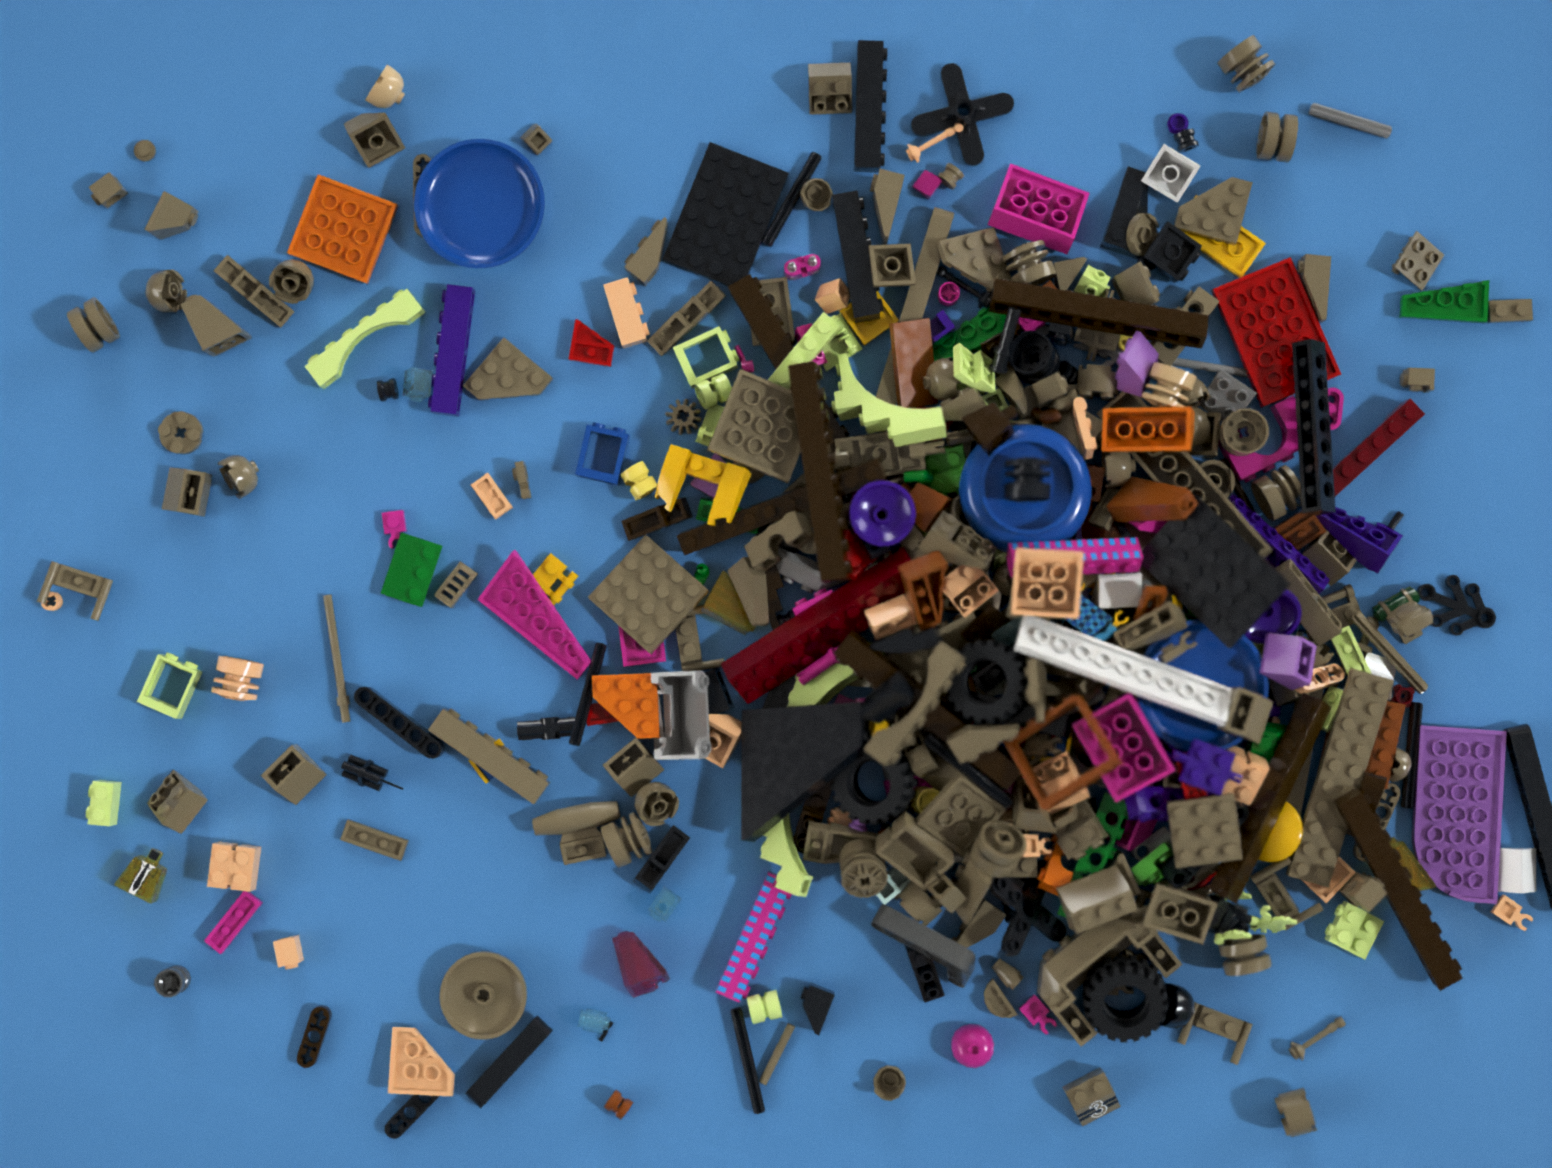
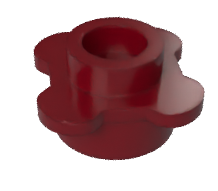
[1391,684,1415,708]

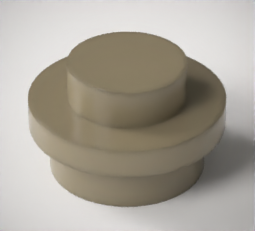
[134,140,156,162]

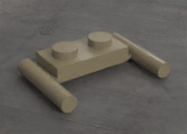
[36,561,113,621]
[675,603,724,671]
[1250,857,1323,931]
[1177,1002,1253,1065]

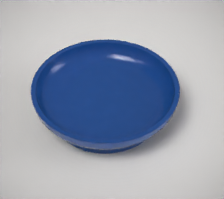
[414,139,545,268]
[959,424,1092,553]
[1137,619,1269,751]

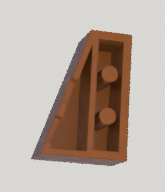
[898,550,948,631]

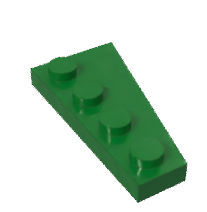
[1399,280,1489,323]
[932,307,1006,362]

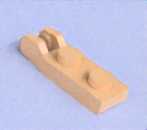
[1072,396,1097,459]

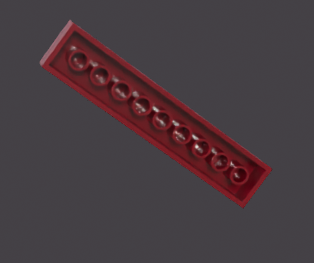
[721,547,912,704]

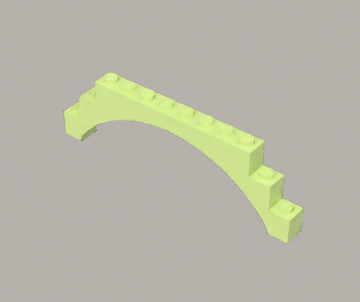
[760,642,885,897]

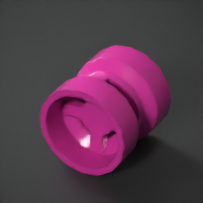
[937,282,960,307]

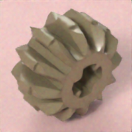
[665,399,702,435]

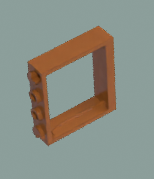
[1003,694,1123,810]

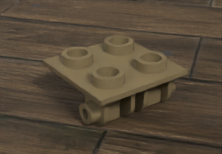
[1391,231,1444,291]

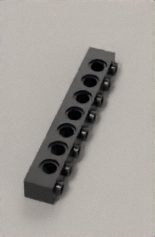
[1292,339,1336,516]

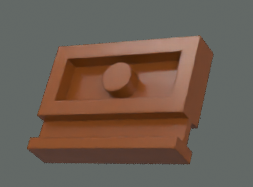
[1274,509,1326,551]

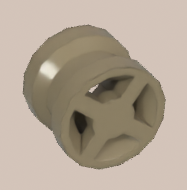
[937,163,964,190]

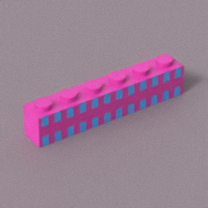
[1006,537,1143,577]
[716,871,792,1003]

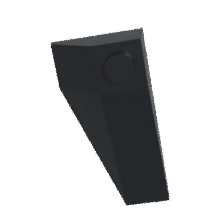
[1100,166,1148,260]

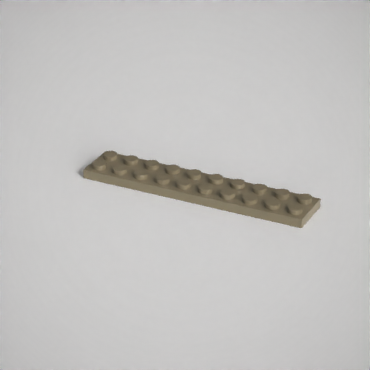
[1286,668,1394,887]

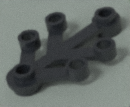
[1416,575,1496,636]

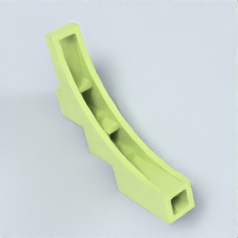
[831,353,947,447]

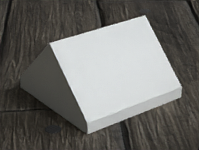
[1141,144,1201,203]
[1091,573,1142,609]
[1498,848,1536,894]

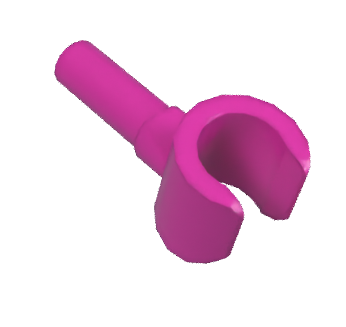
[734,345,754,373]

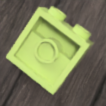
[1324,901,1384,960]

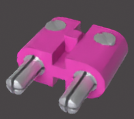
[784,254,821,280]

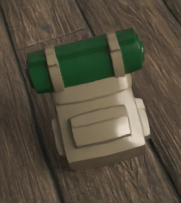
[1372,586,1433,644]

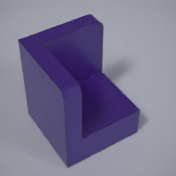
[930,310,955,344]

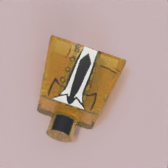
[114,848,167,904]

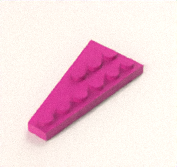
[477,549,591,680]

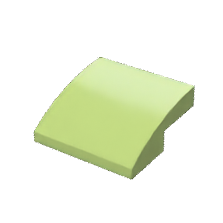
[953,343,996,393]

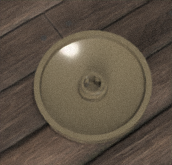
[440,951,527,1040]

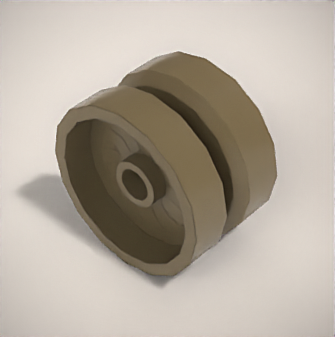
[1256,111,1298,163]
[67,297,120,353]
[970,820,1027,878]
[1218,934,1272,976]

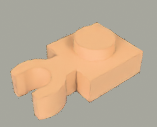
[1022,835,1052,858]
[1490,894,1533,931]

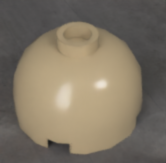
[366,65,405,109]

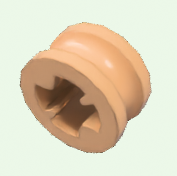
[41,591,63,611]

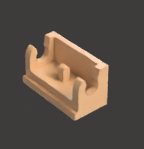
[864,594,916,640]

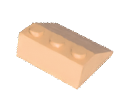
[1010,548,1084,619]

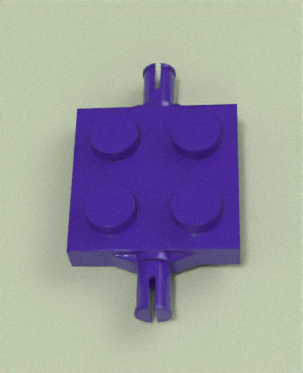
[1171,738,1243,796]

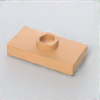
[471,473,513,520]

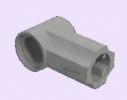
[1130,826,1172,861]

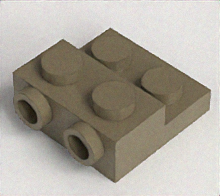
[1055,799,1108,861]

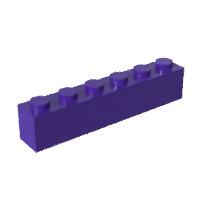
[428,284,475,417]

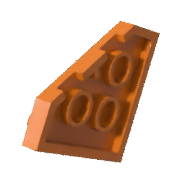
[592,673,660,739]

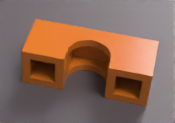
[1037,833,1073,897]

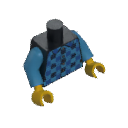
[1060,583,1129,642]

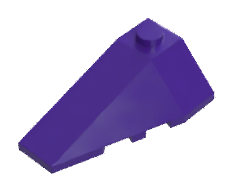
[1316,507,1403,574]

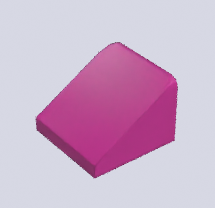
[912,170,943,200]

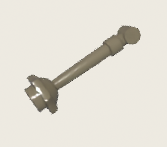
[1288,1016,1346,1061]

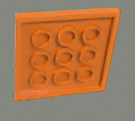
[287,174,398,284]

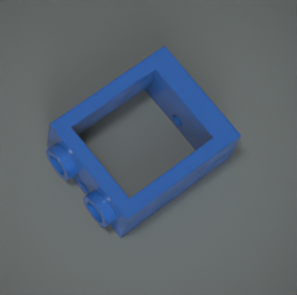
[575,422,630,486]

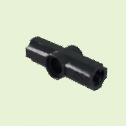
[517,717,575,740]

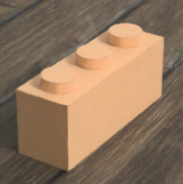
[603,277,650,349]

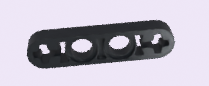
[384,1095,439,1139]

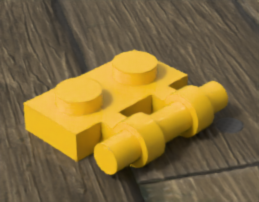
[533,553,578,605]

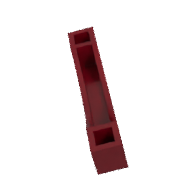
[1333,398,1425,496]

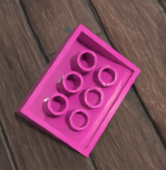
[987,163,1090,254]
[1072,691,1175,802]

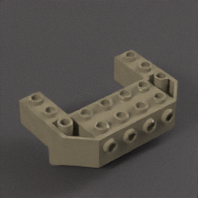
[1037,913,1183,1047]

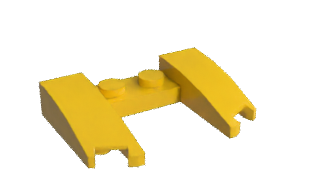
[654,444,751,526]

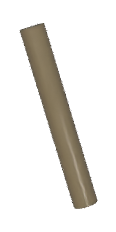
[759,1023,795,1085]

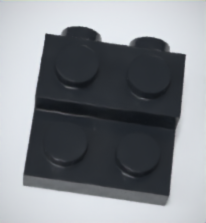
[1142,221,1202,283]

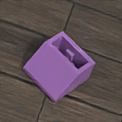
[1115,331,1159,397]
[1260,633,1317,690]

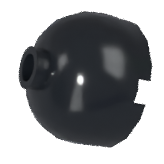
[1160,983,1195,1028]

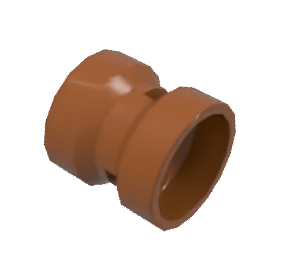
[603,1089,633,1120]

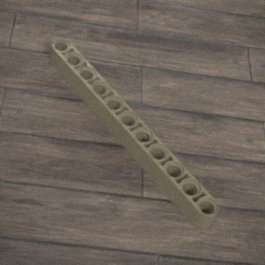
[876,207,955,432]

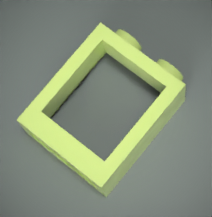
[673,326,740,389]
[137,652,203,719]

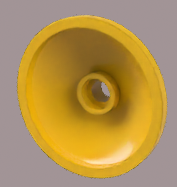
[1258,801,1303,862]

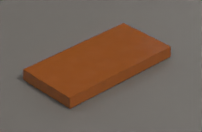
[889,318,938,408]

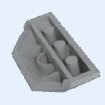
[776,547,847,594]

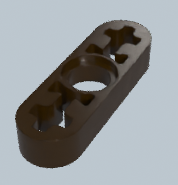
[297,1005,332,1068]

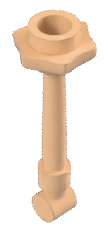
[905,122,964,163]

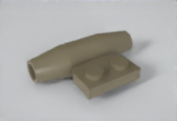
[532,801,621,865]

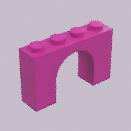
[1218,395,1298,483]

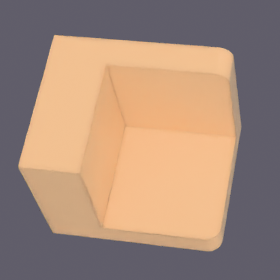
[815,278,850,314]

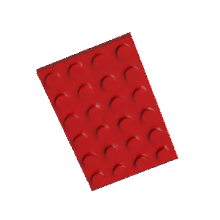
[1211,257,1341,408]

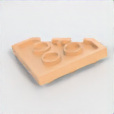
[388,1027,455,1096]

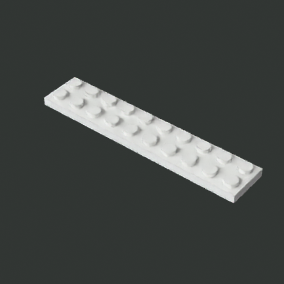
[1014,615,1232,727]

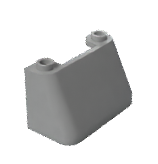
[651,671,712,760]

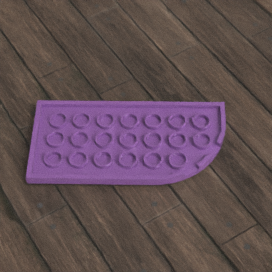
[1412,725,1507,904]

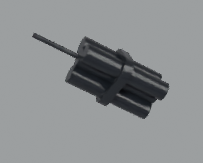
[341,754,403,791]

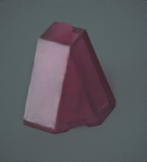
[612,931,670,998]

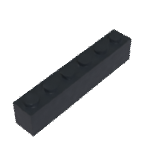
[854,40,887,172]
[832,190,883,323]

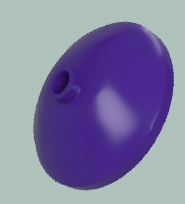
[849,480,916,546]
[1245,590,1302,644]

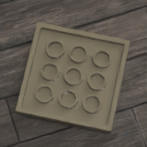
[707,369,801,483]
[588,535,709,655]

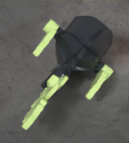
[1208,891,1297,945]

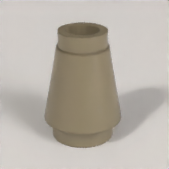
[992,958,1024,990]

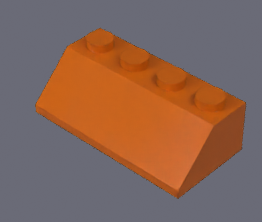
[1102,407,1195,452]

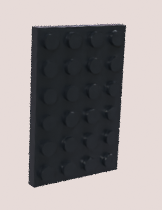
[663,142,789,286]
[1141,494,1291,649]

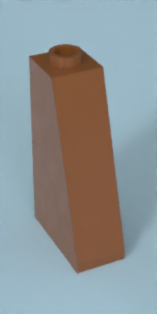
[1106,476,1198,522]

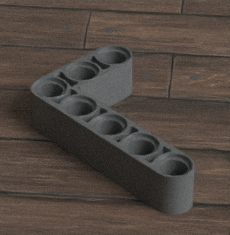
[870,904,975,988]

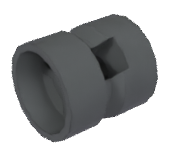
[154,965,191,998]

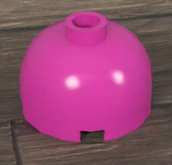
[951,1024,994,1068]

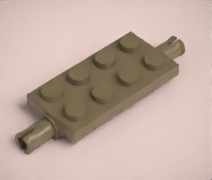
[833,432,945,476]

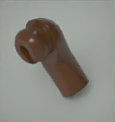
[1031,407,1062,424]

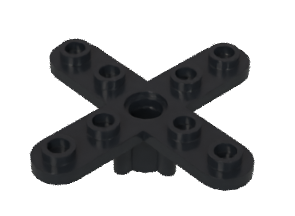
[911,63,1014,166]
[989,860,1066,956]

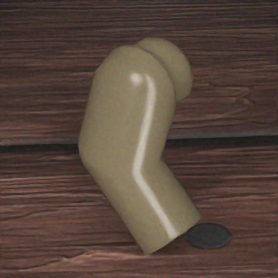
[1050,389,1079,411]

